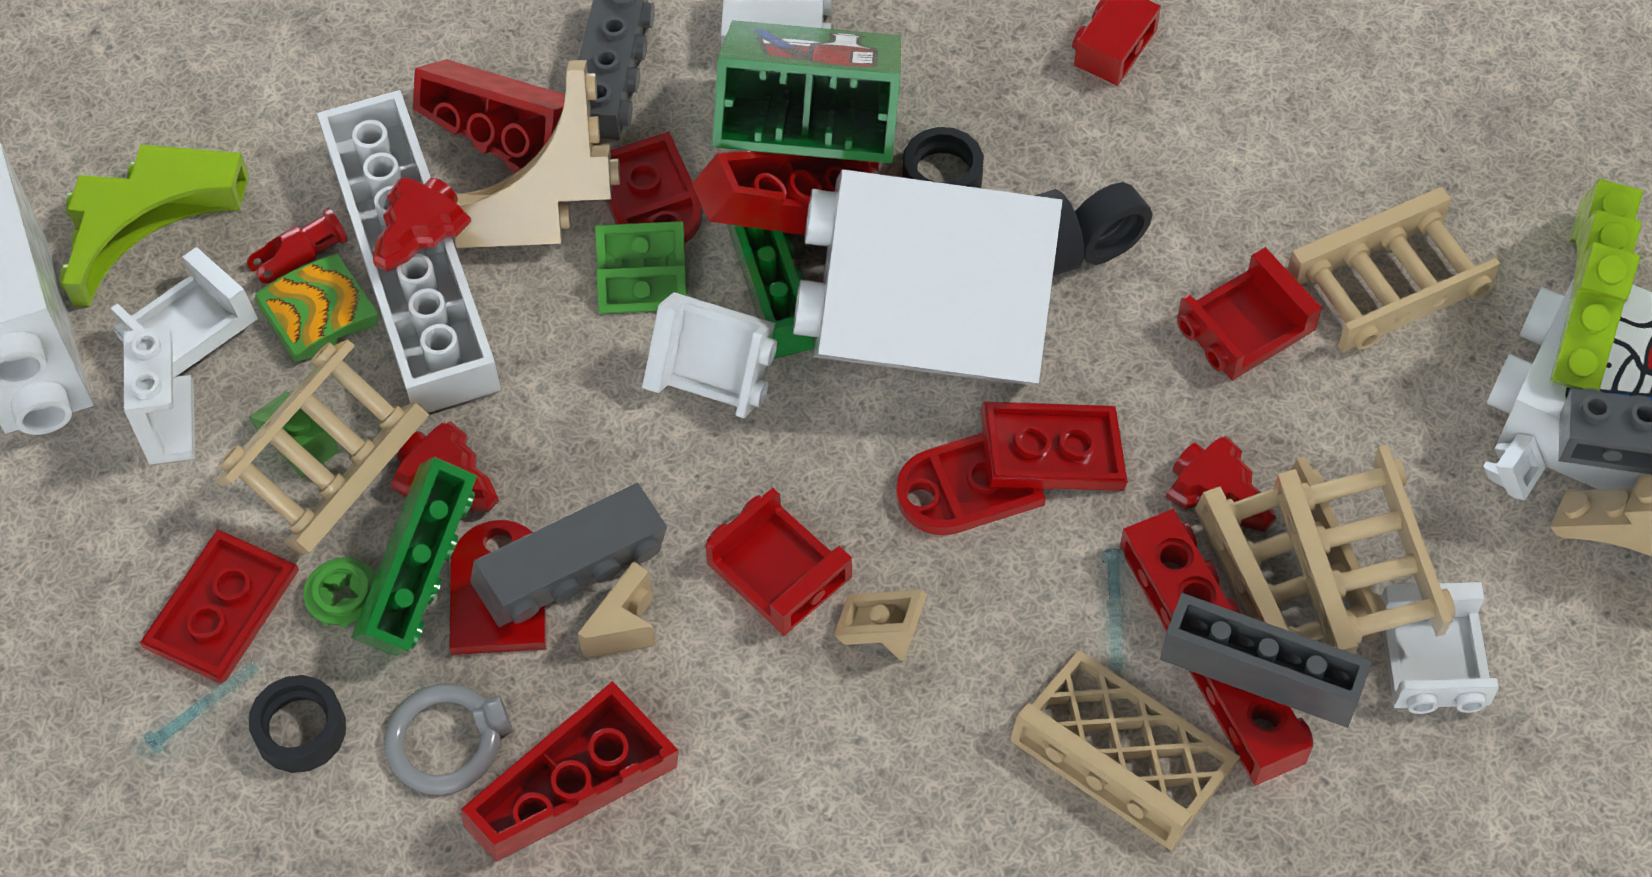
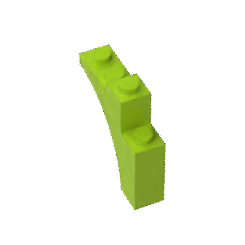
[60,144,249,307]

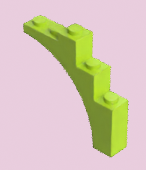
[1549,178,1644,391]

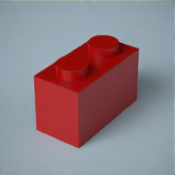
[1072,0,1161,86]

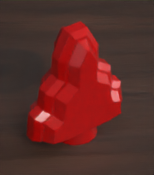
[373,177,471,272]
[390,421,499,513]
[1166,436,1276,532]

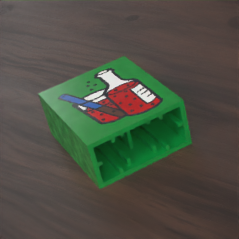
[712,20,901,163]

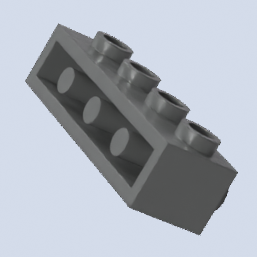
[578,0,655,140]
[1558,389,1652,475]
[470,483,667,627]
[1160,593,1372,728]

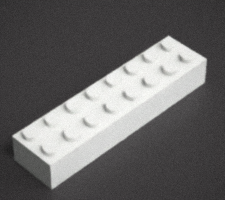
[317,90,501,413]

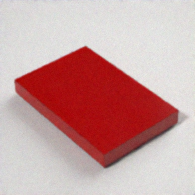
[980,401,1128,491]
[140,529,299,685]

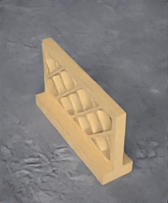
[1010,650,1240,851]

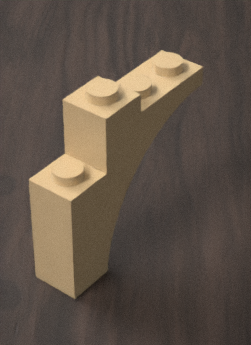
[455,60,620,248]
[1550,475,1652,557]

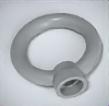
[385,683,513,795]

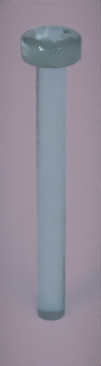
[1102,549,1125,670]
[143,661,259,753]

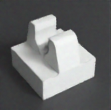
[1483,433,1546,500]

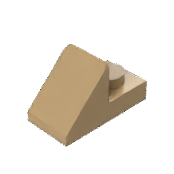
[577,562,655,657]
[834,589,927,660]

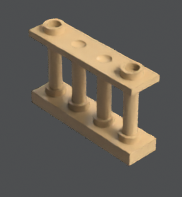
[1287,186,1501,353]
[214,339,429,554]
[1273,444,1456,654]
[1195,456,1387,641]

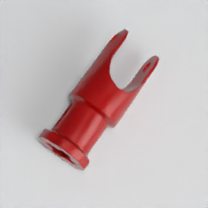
[247,207,348,284]

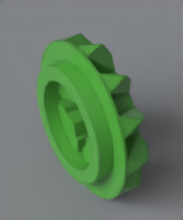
[303,557,376,629]

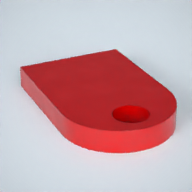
[605,131,702,243]
[896,432,1046,535]
[449,520,547,655]

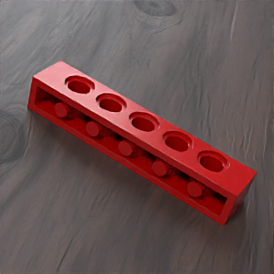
[1119,508,1313,786]

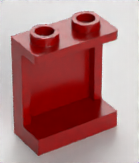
[1177,247,1322,381]
[705,488,852,636]

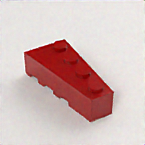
[412,59,565,173]
[692,151,873,235]
[461,681,679,862]

